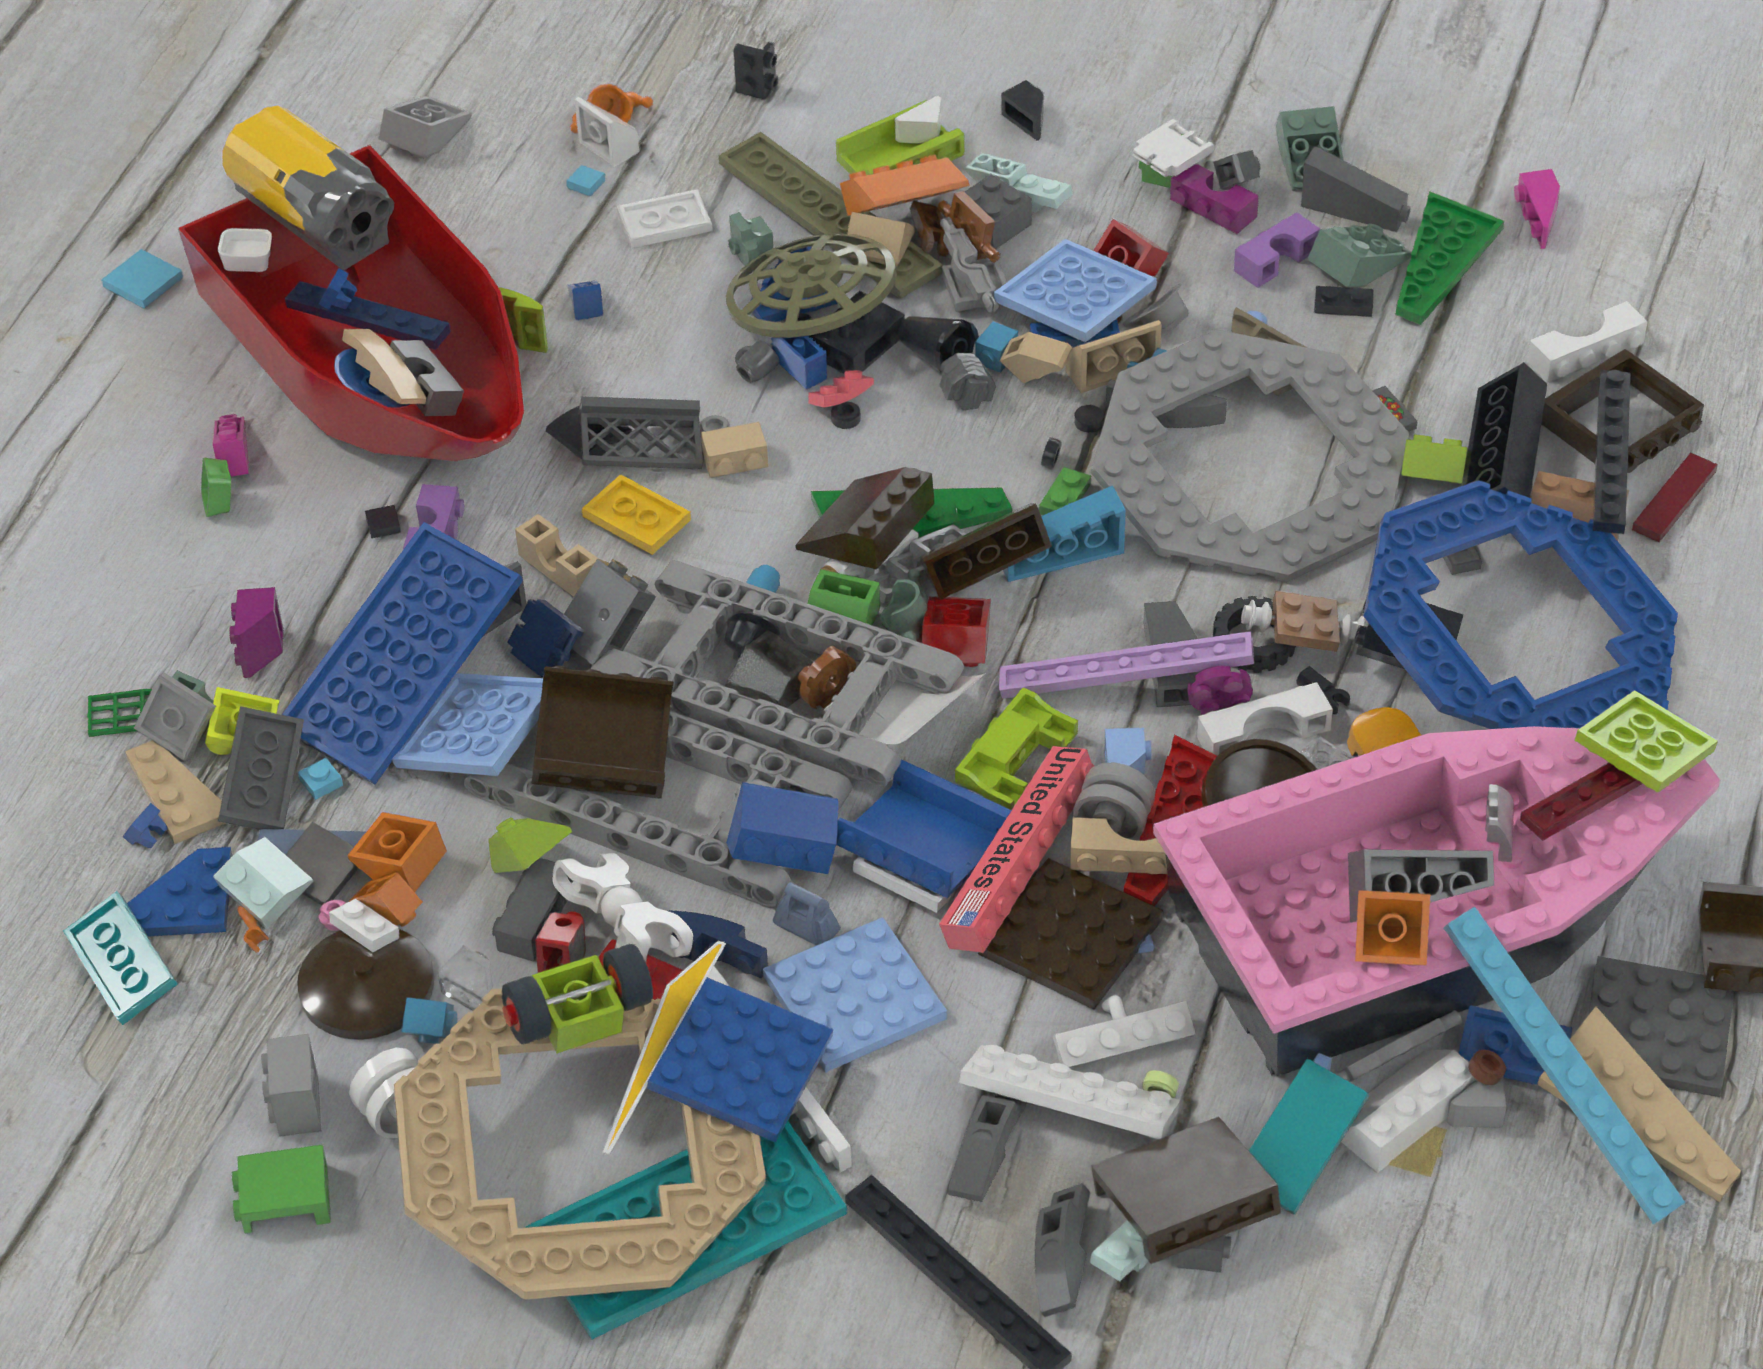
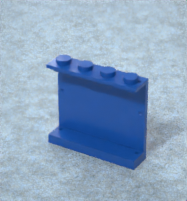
[836,759,1012,898]

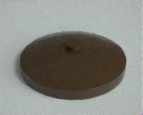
[1202,739,1318,807]
[297,929,434,1040]

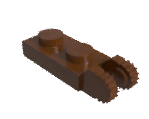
[909,200,949,257]

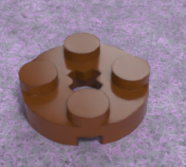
[798,646,856,709]

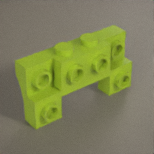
[955,687,1078,810]

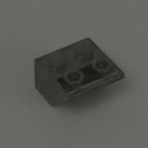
[725,630,813,708]

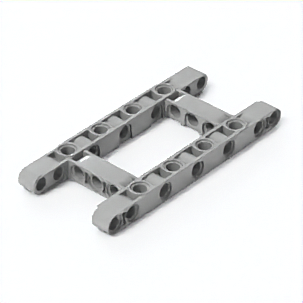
[591,560,964,787]
[464,677,853,907]

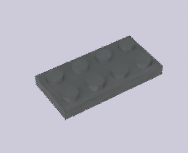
[218,706,304,830]

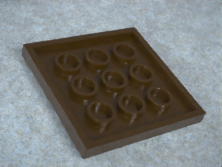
[978,858,1163,1009]

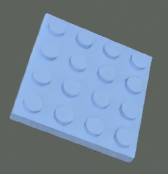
[994,239,1156,342]
[392,673,543,776]
[763,917,947,1072]

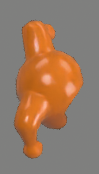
[570,84,653,134]

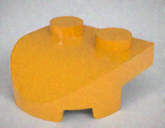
[1347,707,1422,756]

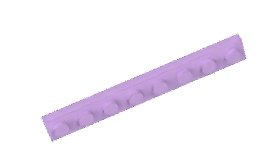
[999,632,1254,699]

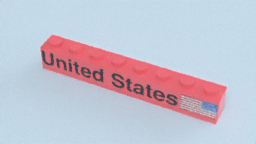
[939,746,1094,953]

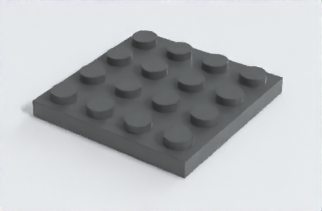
[1588,956,1734,1097]

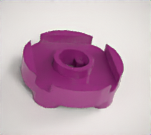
[1187,666,1253,715]

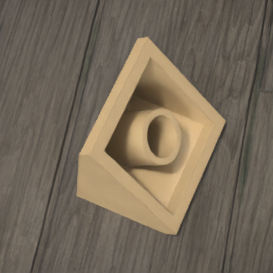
[847,212,916,267]

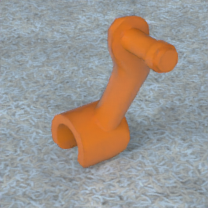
[237,906,269,953]

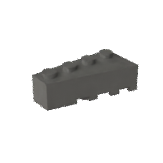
[1348,849,1494,922]

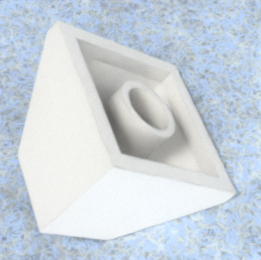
[574,97,639,167]

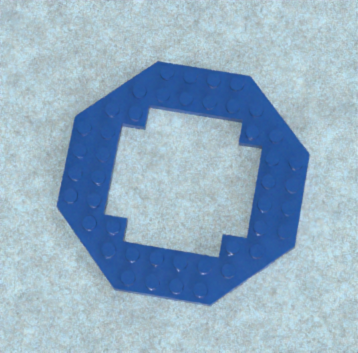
[1363,480,1678,729]

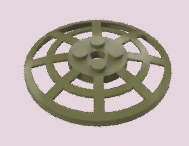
[726,234,897,338]

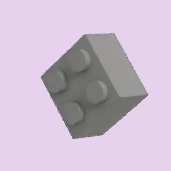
[261,1034,321,1137]

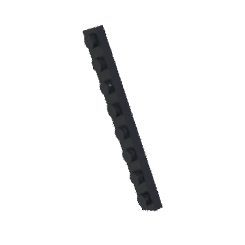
[1592,370,1631,534]
[845,1175,1072,1369]

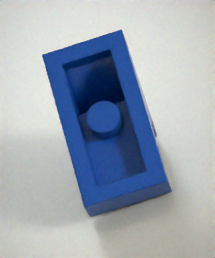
[567,280,603,320]

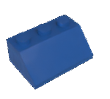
[726,782,839,874]

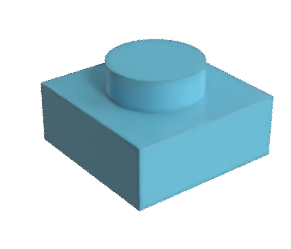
[298,758,343,800]

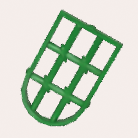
[87,689,152,737]

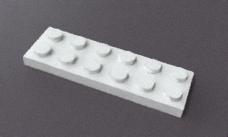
[959,1045,1180,1139]

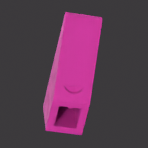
[1514,169,1560,249]
[213,414,249,477]

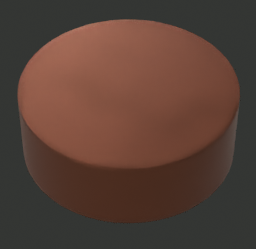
[1468,1050,1506,1085]

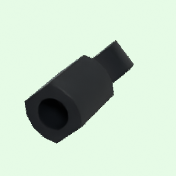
[1296,666,1350,715]

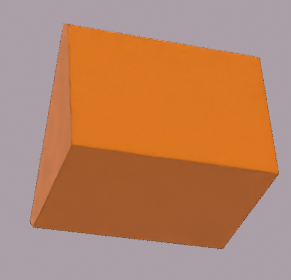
[1355,890,1430,966]

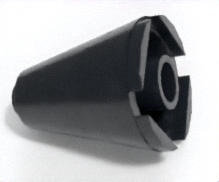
[898,316,979,374]

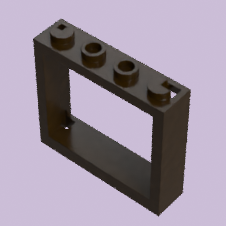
[1541,348,1704,473]

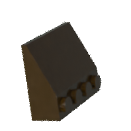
[795,467,935,570]

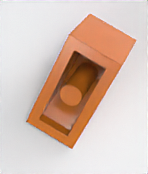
[348,872,423,927]

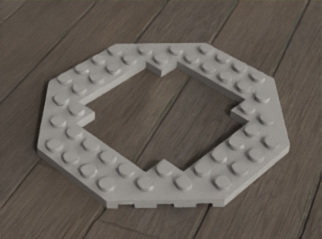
[1091,329,1409,583]

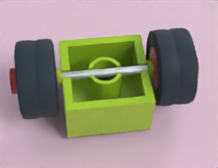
[502,944,653,1053]

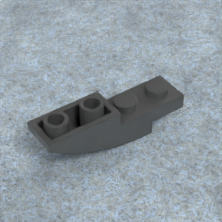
[1106,379,1227,428]
[948,1092,1027,1202]
[1035,1183,1091,1317]

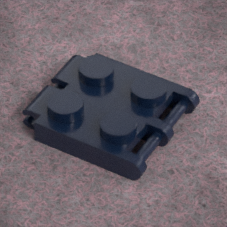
[507,599,584,678]

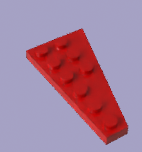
[1124,734,1217,906]

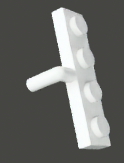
[1053,995,1195,1067]

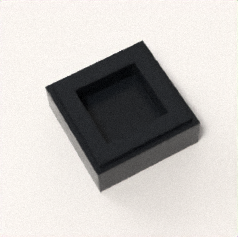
[365,505,401,539]

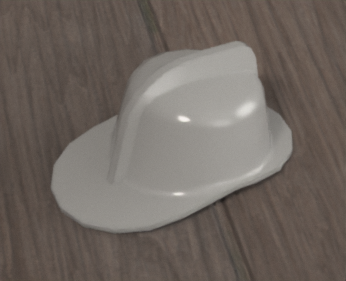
[1123,284,1189,332]

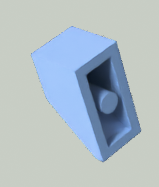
[1104,728,1152,774]

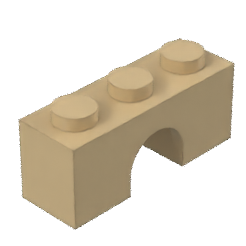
[515,514,598,597]

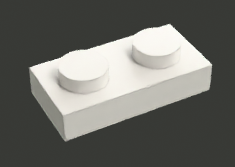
[329,899,399,952]

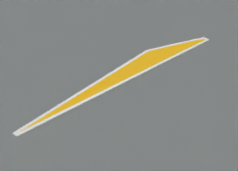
[603,941,726,1154]

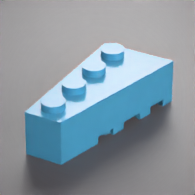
[1003,485,1126,582]

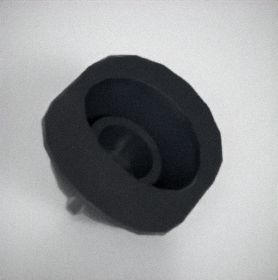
[724,612,780,660]

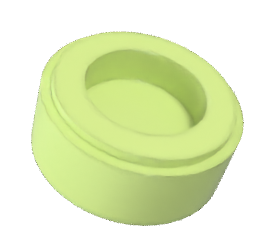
[1142,1070,1179,1098]

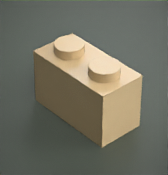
[701,422,768,478]

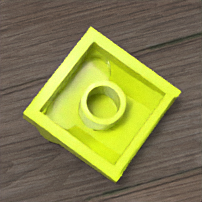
[205,687,280,755]

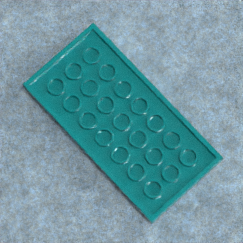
[526,1121,847,1340]

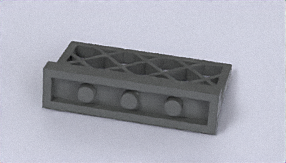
[578,396,703,469]

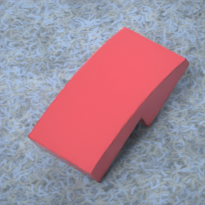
[808,370,874,408]

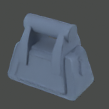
[773,882,841,945]

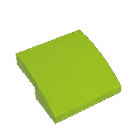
[498,287,548,353]

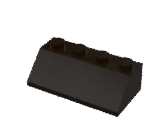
[919,503,1052,600]

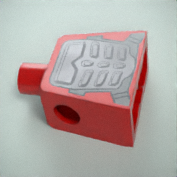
[536,911,586,973]

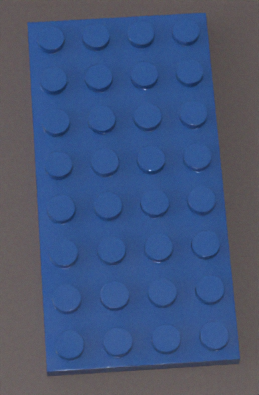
[282,522,523,785]

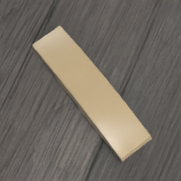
[342,329,426,404]

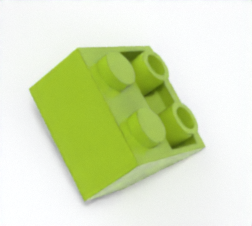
[1401,434,1468,484]

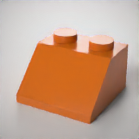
[347,812,447,892]

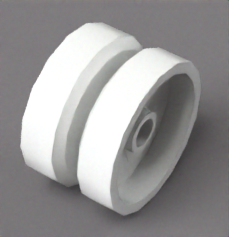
[349,1048,418,1138]

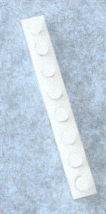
[708,966,852,1173]

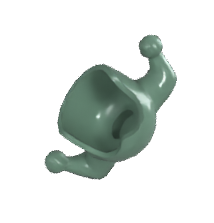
[880,568,928,643]

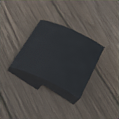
[546,405,632,459]

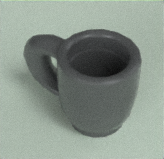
[735,340,779,383]

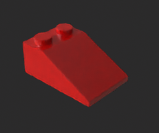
[922,596,991,667]

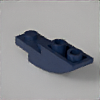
[666,910,768,979]

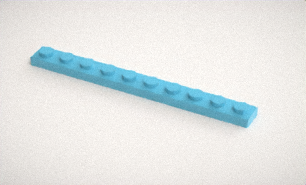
[1444,906,1686,1224]

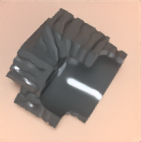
[939,353,996,410]

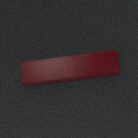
[1632,452,1718,542]
[1520,762,1643,841]

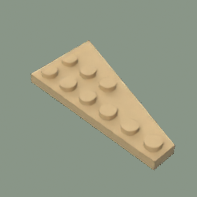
[1537,1007,1741,1203]

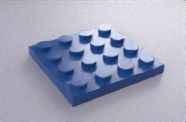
[647,977,834,1142]

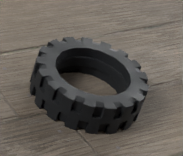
[1213,596,1296,673]

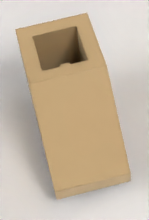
[1000,332,1072,383]

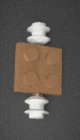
[1241,591,1365,652]

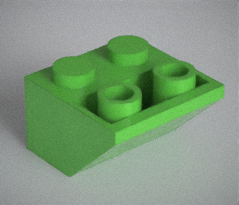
[807,569,880,626]

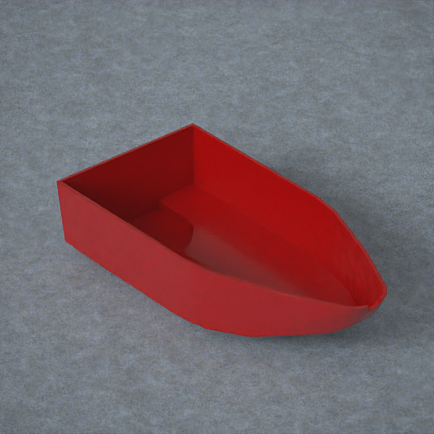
[178,145,524,461]

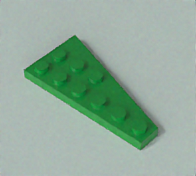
[1395,191,1504,325]
[811,487,1012,538]

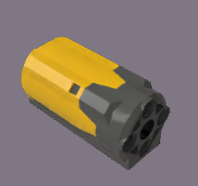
[222,105,394,271]

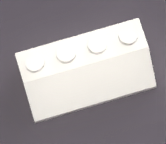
[1341,1050,1476,1173]

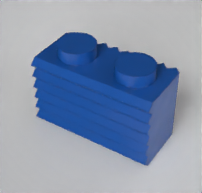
[771,336,827,389]

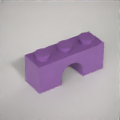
[1234,212,1320,288]
[403,484,464,549]

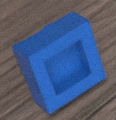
[319,268,357,310]
[123,803,167,848]

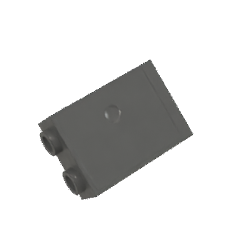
[564,559,656,665]

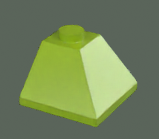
[488,817,572,873]

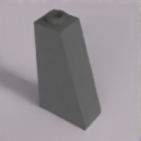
[1301,147,1411,232]
[1143,601,1201,708]

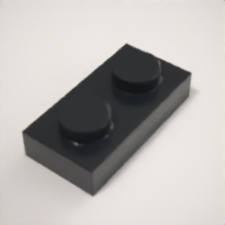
[1314,286,1374,317]

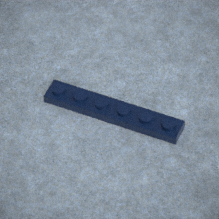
[285,281,451,350]

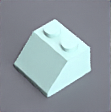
[213,837,314,929]

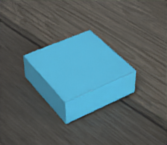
[566,165,605,196]

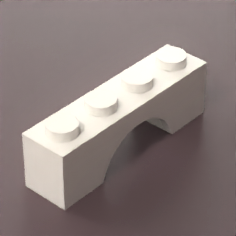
[1527,301,1648,383]
[1197,682,1333,756]

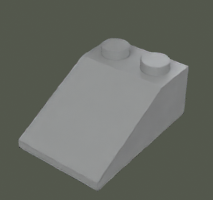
[378,96,472,159]

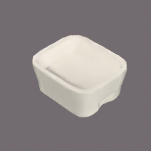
[218,228,272,272]

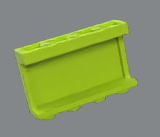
[836,100,965,175]

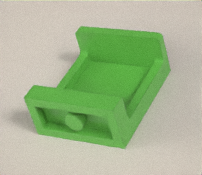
[232,1144,331,1233]

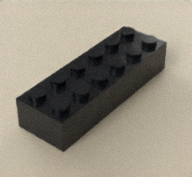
[1462,362,1547,498]

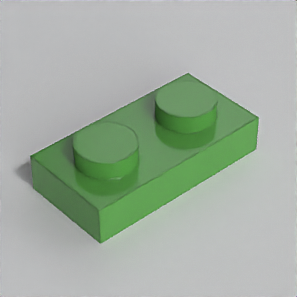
[1039,467,1091,515]

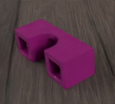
[1170,163,1259,234]

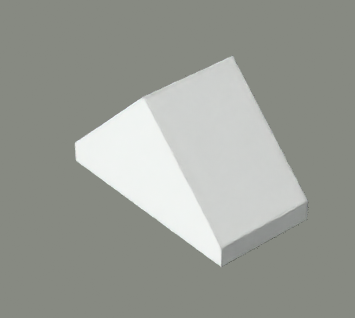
[895,95,941,143]

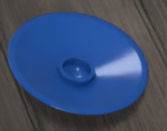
[334,348,410,407]

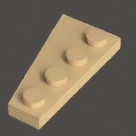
[125,740,225,844]

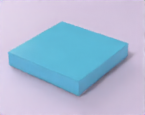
[101,249,183,308]

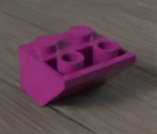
[229,587,284,678]

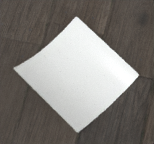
[824,673,986,745]

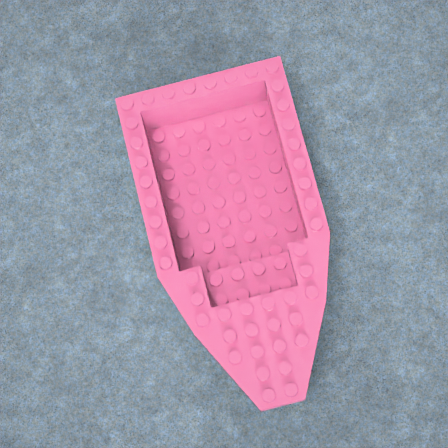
[1153,727,1720,1077]

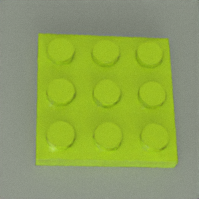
[1574,690,1718,793]

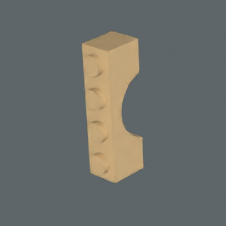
[1070,817,1167,874]

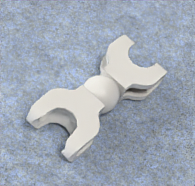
[553,853,693,962]

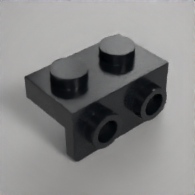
[733,41,779,100]

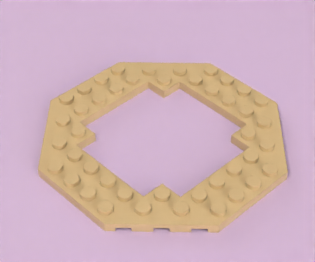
[394,988,766,1300]

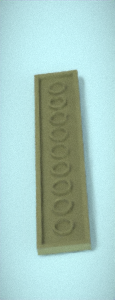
[718,132,943,299]

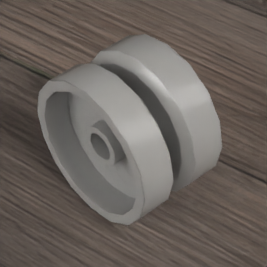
[1074,762,1155,841]

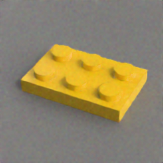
[582,474,691,555]

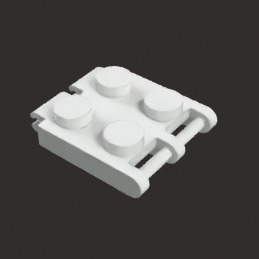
[1133,119,1215,177]

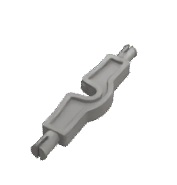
[940,217,999,313]
[1336,1010,1462,1082]

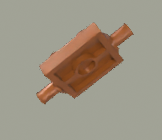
[937,191,1001,263]

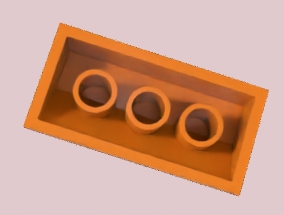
[840,155,970,216]

